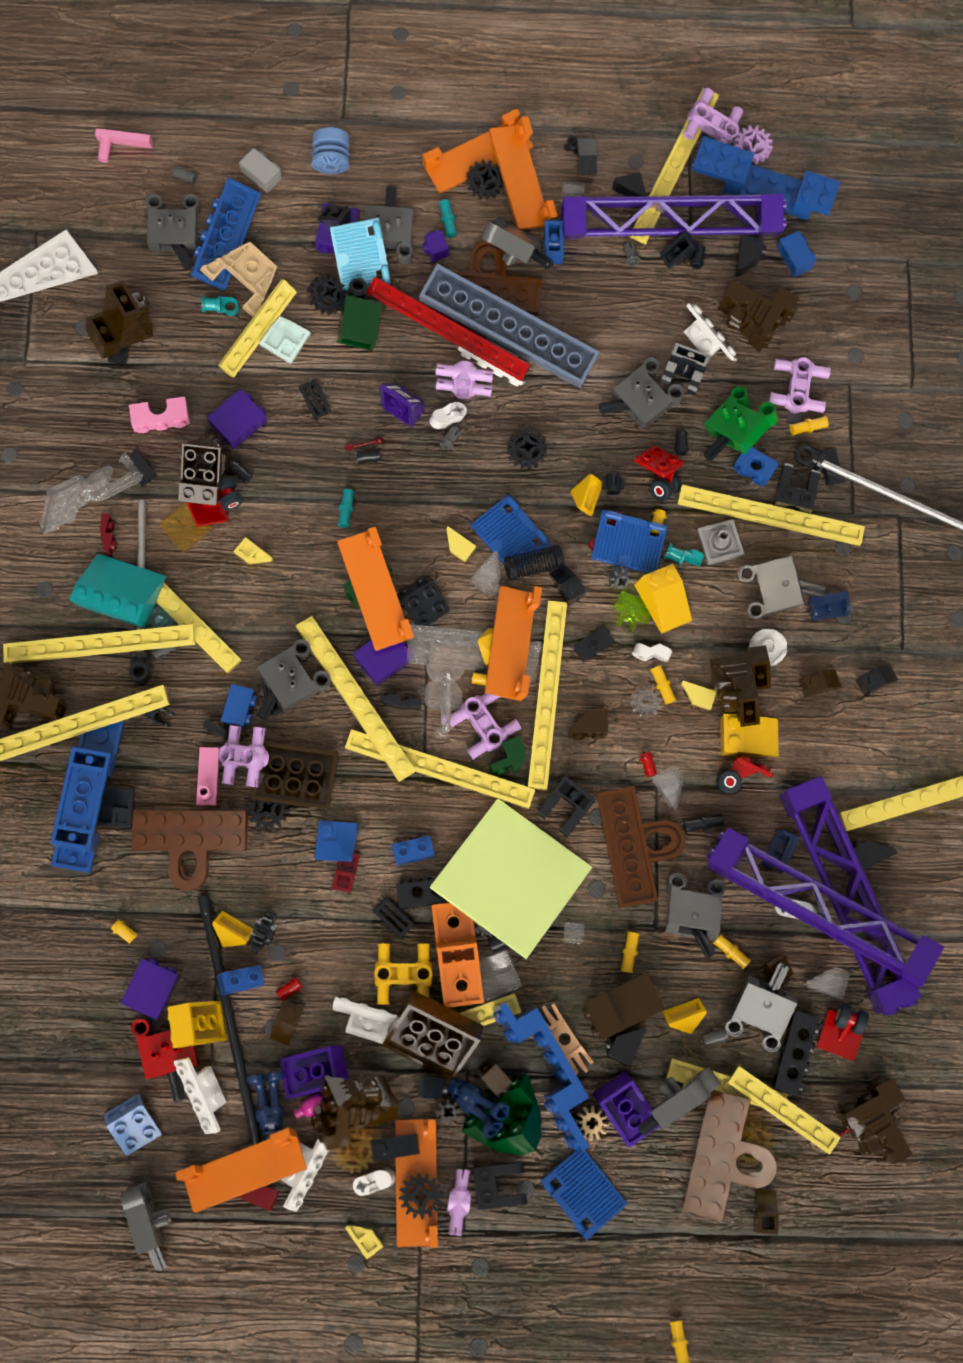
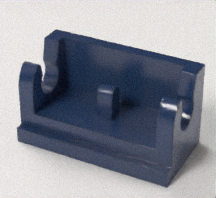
[807,591,851,621]
[761,829,800,875]

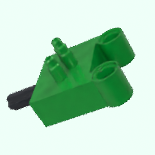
[704,386,779,461]

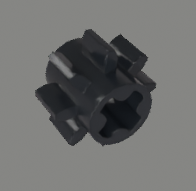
[602,473,625,495]

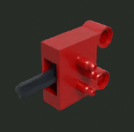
[131,1019,200,1102]

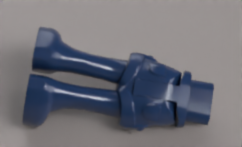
[246,1071,285,1140]
[447,1078,509,1138]

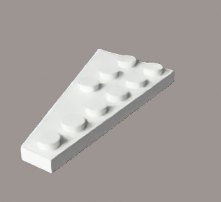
[0,230,98,302]

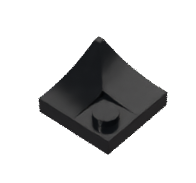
[97,785,135,828]

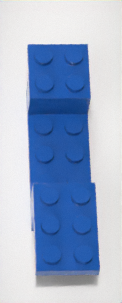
[692,136,841,220]
[50,720,125,873]
[492,1003,589,1151]

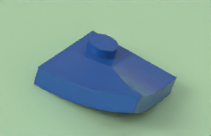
[315,820,359,862]

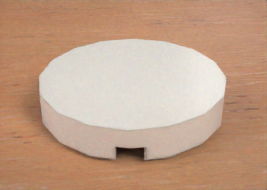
[749,629,787,666]

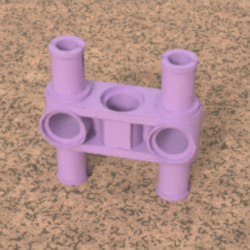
[683,88,743,145]
[769,357,831,414]
[436,361,493,399]
[446,693,522,760]
[219,725,269,787]
[447,1169,471,1236]

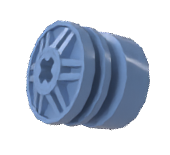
[312,127,350,174]

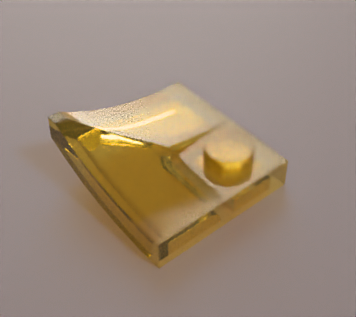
[159,502,213,552]

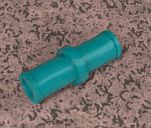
[439,199,458,238]
[337,489,355,528]

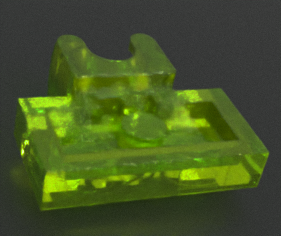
[613,590,651,633]

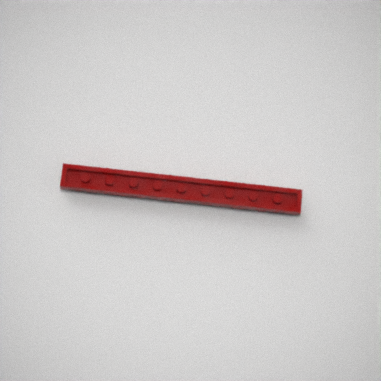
[367,277,530,381]

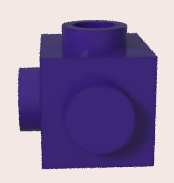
[422,230,449,262]

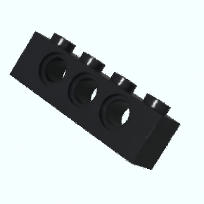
[396,877,448,910]
[771,1011,820,1096]

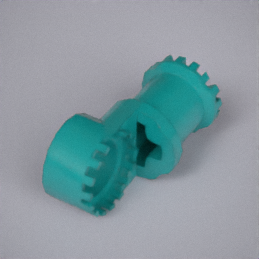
[201,296,240,316]
[664,543,704,566]

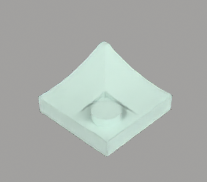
[260,316,311,365]

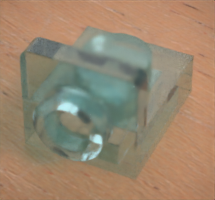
[148,605,178,628]

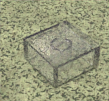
[560,182,585,203]

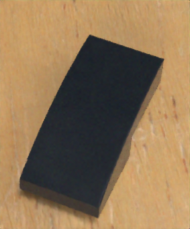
[381,692,421,710]

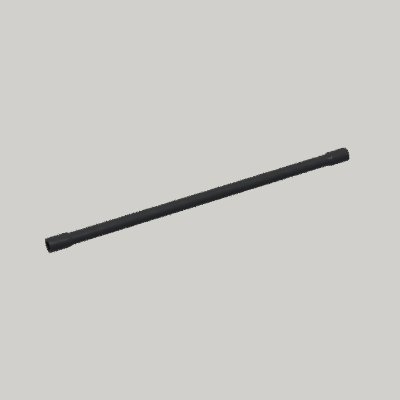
[197,895,261,1146]

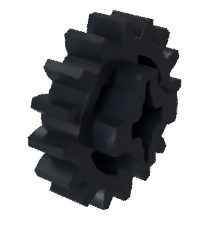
[465,160,504,200]
[307,274,347,316]
[507,429,547,470]
[247,797,290,831]
[250,910,278,954]
[399,1173,443,1219]

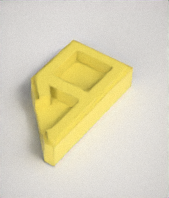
[446,527,476,562]
[234,537,273,564]
[681,681,716,710]
[345,1225,384,1259]

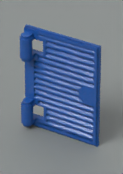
[470,495,551,571]
[591,510,668,574]
[540,1150,628,1240]

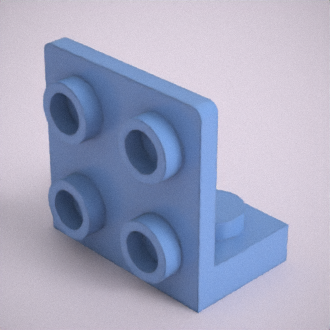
[104,1093,162,1155]

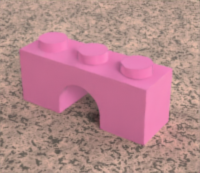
[129,397,190,433]

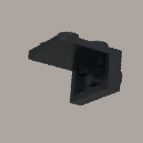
[397,575,450,630]

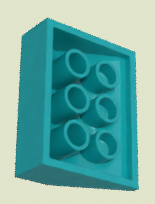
[69,554,166,629]

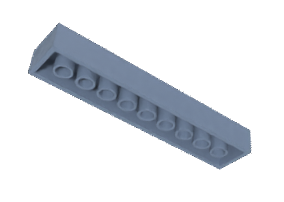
[419,264,600,389]

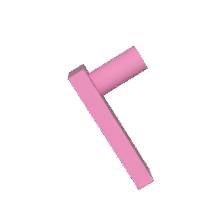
[95,128,153,163]
[196,747,220,806]

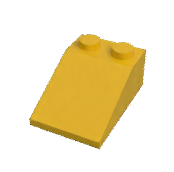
[634,564,692,634]
[720,714,779,757]
[168,1001,227,1048]

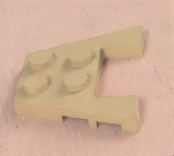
[200,242,277,317]

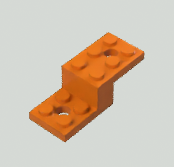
[431,902,484,1008]

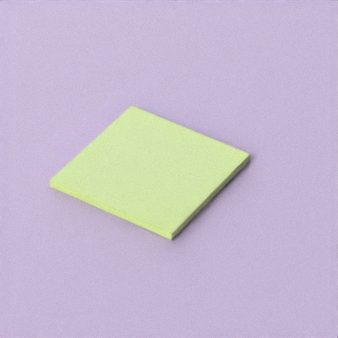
[430,799,592,959]

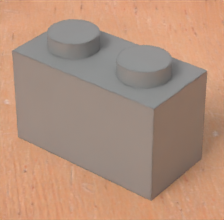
[239,148,282,193]

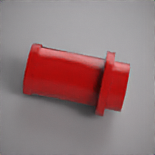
[639,752,658,778]
[276,978,302,1001]

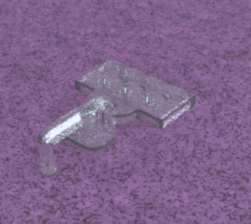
[40,453,143,534]
[407,624,484,739]

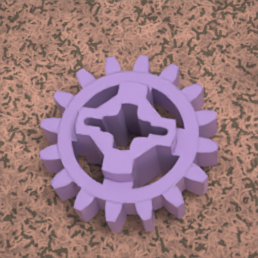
[733,126,773,165]

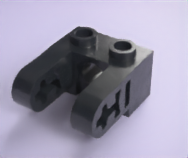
[660,343,711,396]
[773,462,821,514]
[537,776,596,837]
[473,1162,528,1210]

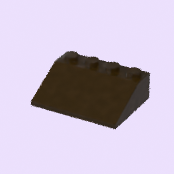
[251,742,339,810]
[382,989,483,1080]

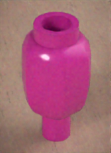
[294,1093,323,1118]

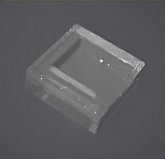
[563,922,584,944]

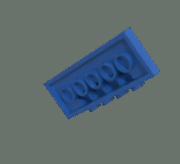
[190,177,261,291]

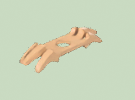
[542,1004,594,1075]

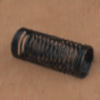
[504,545,565,580]

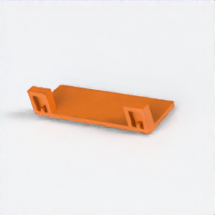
[422,109,533,194]
[489,116,558,230]
[337,526,414,651]
[484,586,542,701]
[395,1119,438,1248]
[175,1128,307,1213]

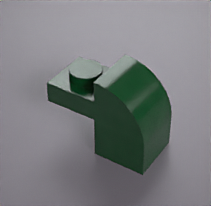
[490,736,526,776]

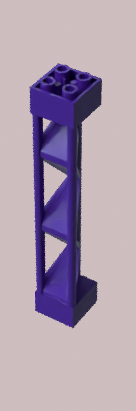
[561,194,786,239]
[779,776,922,1016]
[707,828,944,988]

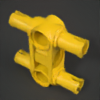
[374,944,432,1005]

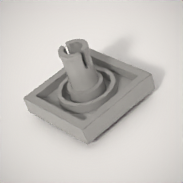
[697,519,744,565]

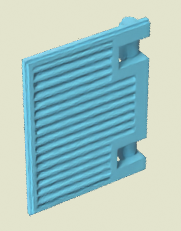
[330,218,391,292]

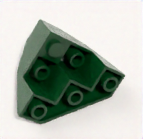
[461,1073,541,1155]

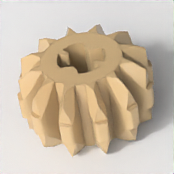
[574,1106,609,1141]

